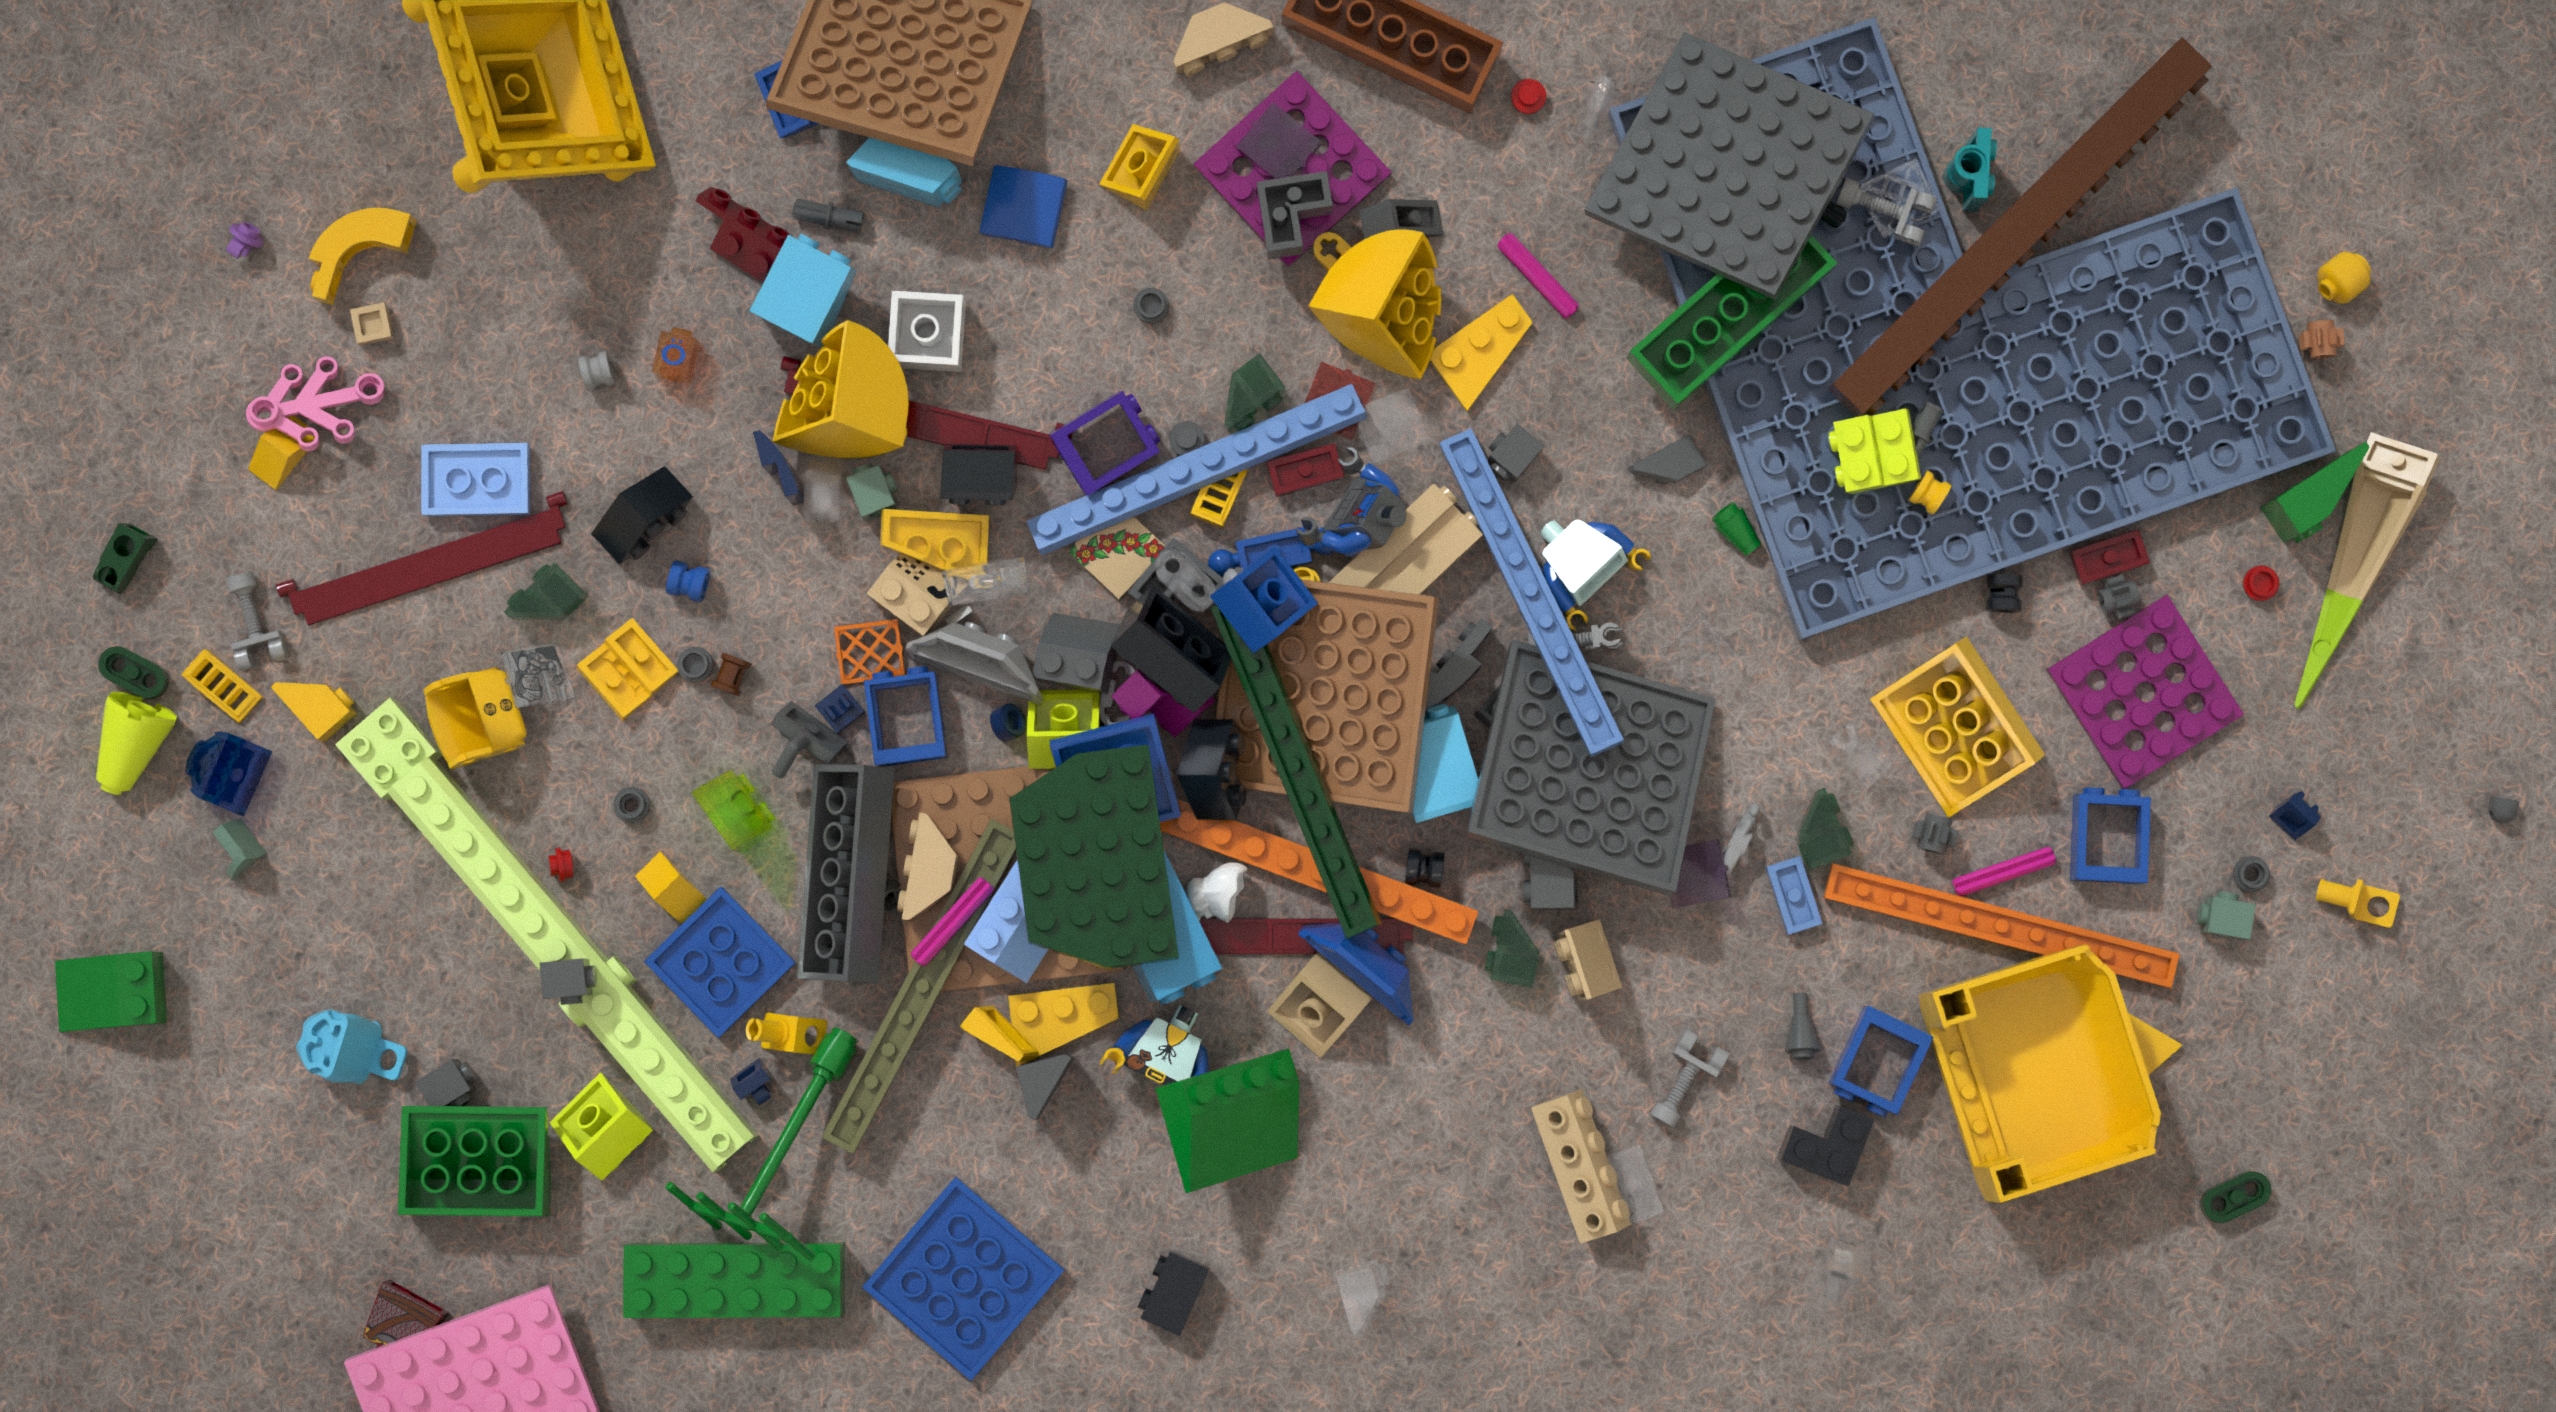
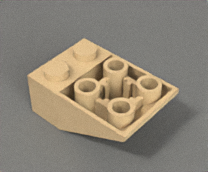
[1553,919,1622,1001]

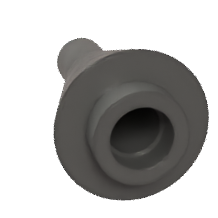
[1785,993,1821,1060]

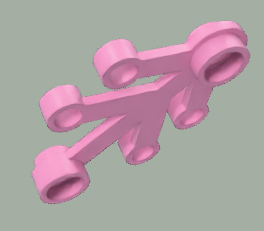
[246,356,385,452]

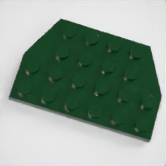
[1009,744,1179,969]

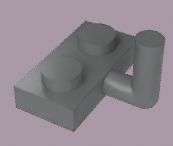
[771,701,849,779]

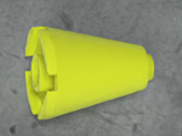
[96,691,177,795]

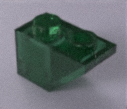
[1224,353,1285,433]
[504,562,590,620]
[1795,788,1854,871]
[1484,909,1540,988]

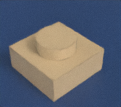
[350,302,394,346]

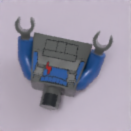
[1296,447,1406,557]

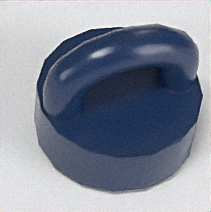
[990,703,1026,742]

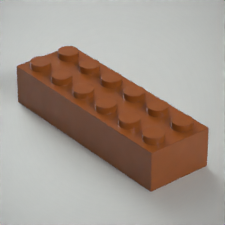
[1282,0,1503,114]

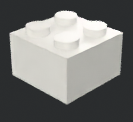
[888,291,966,372]

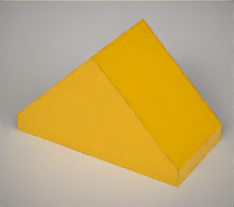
[248,415,319,491]
[635,851,707,924]

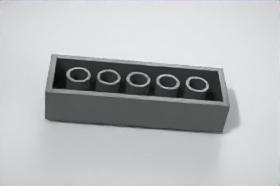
[797,764,895,984]

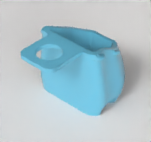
[296,1009,408,1084]

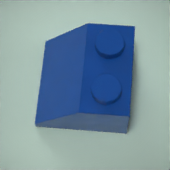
[1210,546,1318,653]

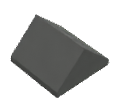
[1016,1054,1075,1120]

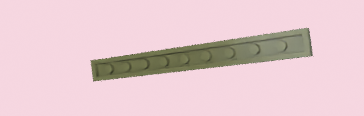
[822,819,1016,1154]

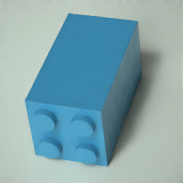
[1133,851,1222,1005]

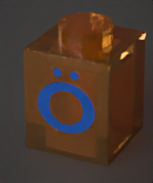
[652,327,700,384]

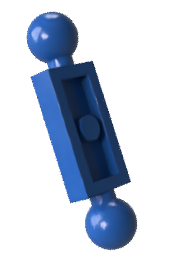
[1208,527,1334,577]

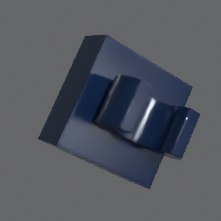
[815,684,865,734]
[2269,791,2321,840]
[730,1058,771,1105]

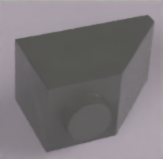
[1359,199,1443,239]

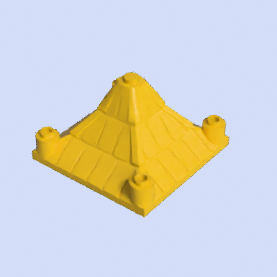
[402,0,656,193]

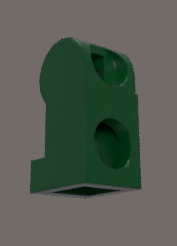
[93,523,158,594]

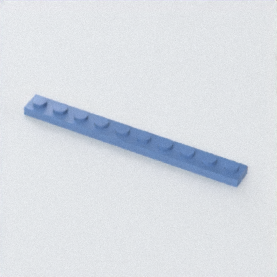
[1026,384,1367,556]
[1439,428,1624,758]

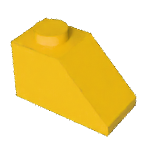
[271,682,357,742]

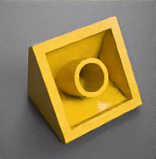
[1099,124,1180,211]

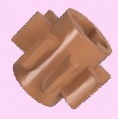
[2299,320,2345,360]

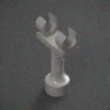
[1836,178,1937,246]
[226,572,289,671]
[1528,622,1624,651]
[1649,1029,1730,1129]

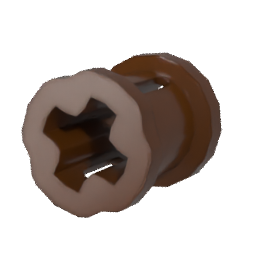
[710,652,752,697]

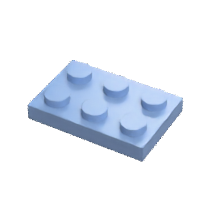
[421,443,530,517]

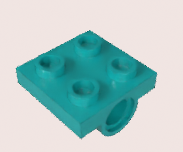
[1943,127,1997,212]

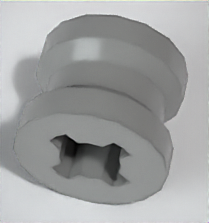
[579,351,616,391]

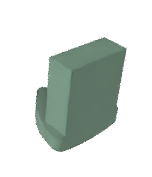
[212,819,267,880]

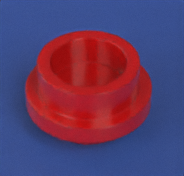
[1511,79,1546,114]
[2243,565,2279,601]
[548,847,573,883]

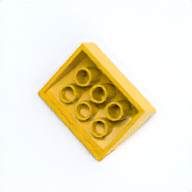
[1870,636,2045,818]

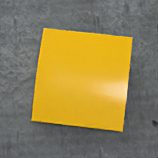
[576,618,678,721]

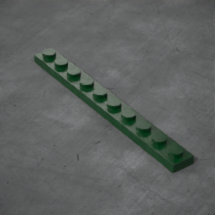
[1211,605,1382,939]

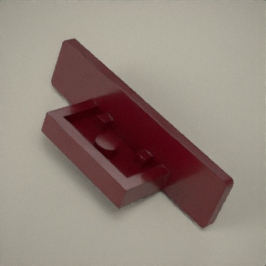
[695,187,790,283]

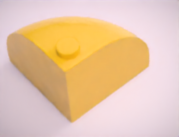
[1308,229,1441,380]
[772,320,909,458]

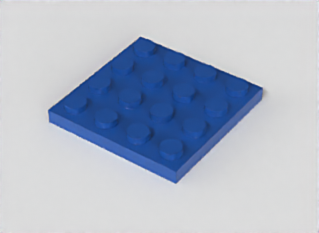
[862,1176,1065,1381]

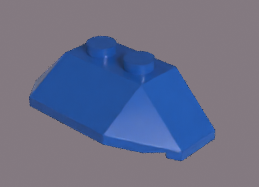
[1298,922,1413,1026]

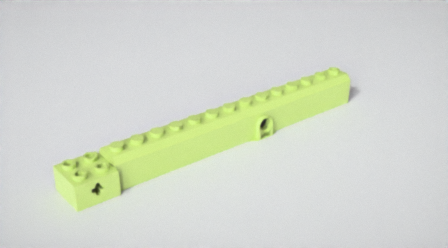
[335,698,759,1172]

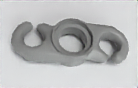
[1715,803,1760,884]

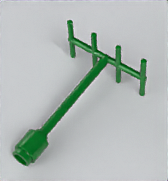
[665,1027,858,1261]

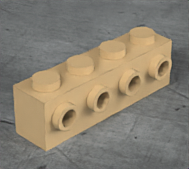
[1531,1089,1631,1244]

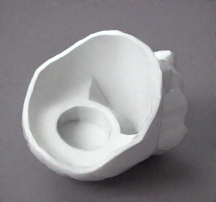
[1186,862,1247,923]

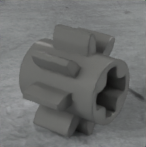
[2097,575,2141,621]
[1912,813,1959,855]

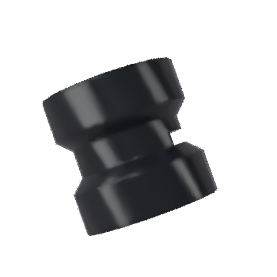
[1986,574,2023,613]
[1405,848,1445,888]

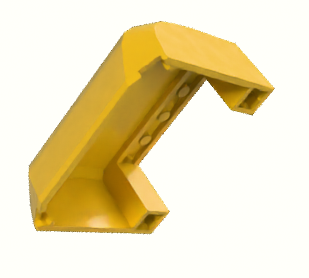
[1918,944,2161,1203]

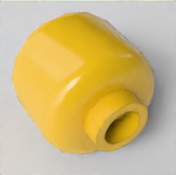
[2317,251,2371,304]

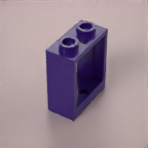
[1048,391,1161,496]

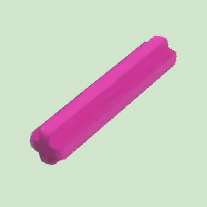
[1497,233,1579,319]
[1952,847,2056,896]
[911,877,994,966]

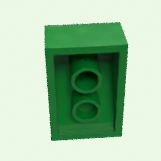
[2260,441,2370,543]
[55,951,167,1032]

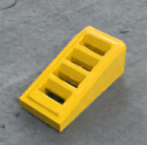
[1190,468,1249,529]
[181,649,263,723]
[960,1005,1039,1062]

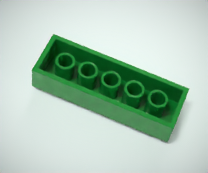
[1626,235,1837,411]
[623,1242,845,1318]

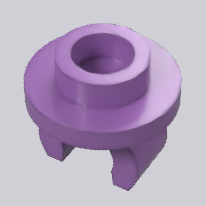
[226,221,264,259]

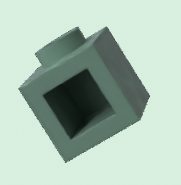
[846,463,898,522]
[2197,891,2256,940]

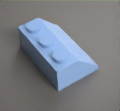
[964,861,1049,983]

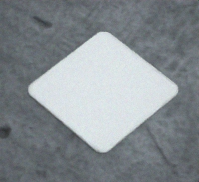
[945,604,972,625]

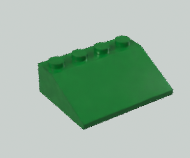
[1155,1048,1299,1193]
[398,1106,551,1217]

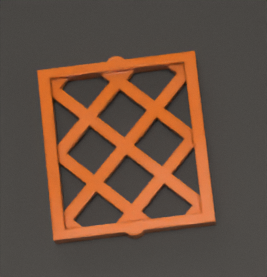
[834,619,905,684]

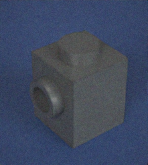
[1488,423,1544,482]
[540,958,597,1005]
[415,1059,477,1106]

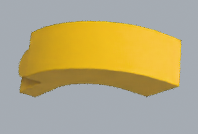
[309,208,417,305]

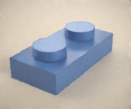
[1765,856,1823,935]

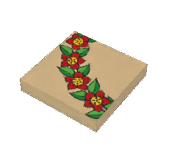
[1068,517,1165,600]

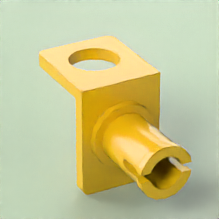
[2316,879,2400,928]
[746,1013,827,1055]

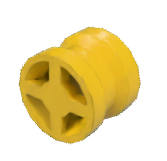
[1908,470,1952,515]

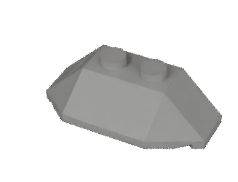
[905,622,1043,705]

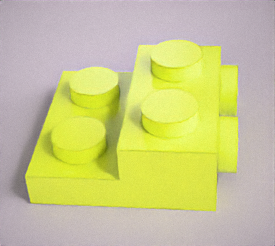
[1829,408,1922,494]

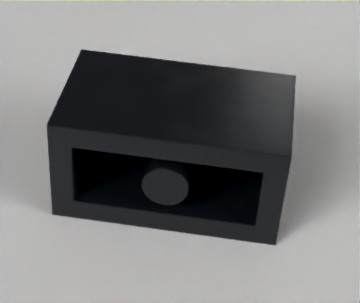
[1137,1250,1210,1336]

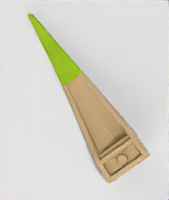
[2294,432,2440,709]

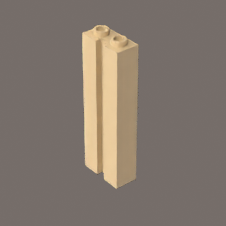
[1328,484,1483,595]

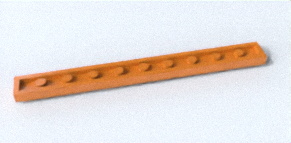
[1160,799,1479,945]
[1823,863,2180,988]

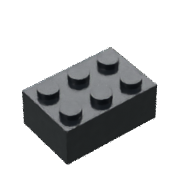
[1111,584,1231,713]

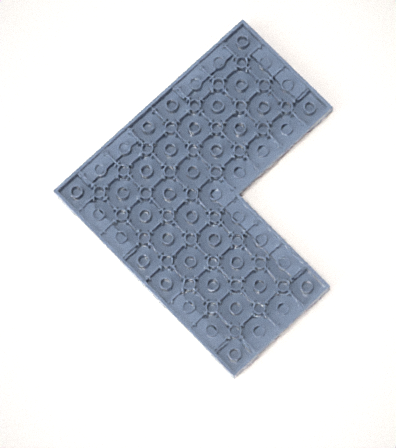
[1607,17,2336,641]

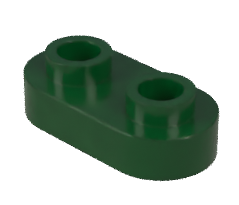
[98,646,169,699]
[2200,1171,2271,1223]

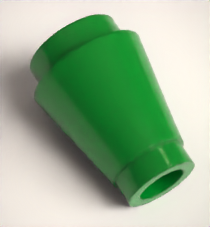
[1712,502,1761,556]

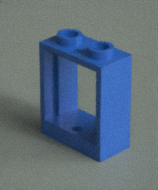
[864,666,948,767]
[2070,788,2151,884]
[1828,1006,1933,1118]

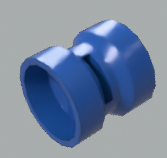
[666,560,711,603]

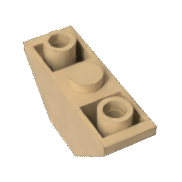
[1173,2,1273,76]
[897,813,959,921]

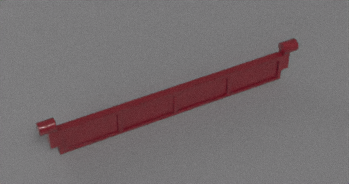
[781,356,1074,470]
[276,491,568,626]
[1199,918,1412,954]

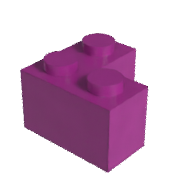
[1111,669,1216,738]

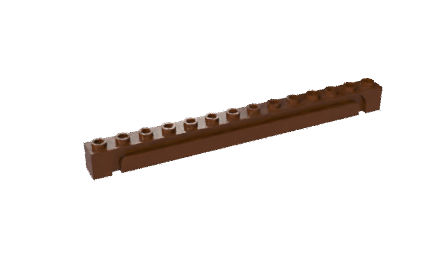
[1828,37,2213,417]

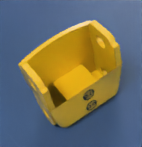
[423,667,527,769]

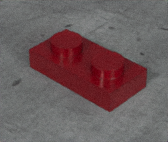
[1267,443,1344,497]
[2069,529,2150,586]

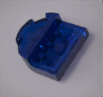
[185,732,272,817]

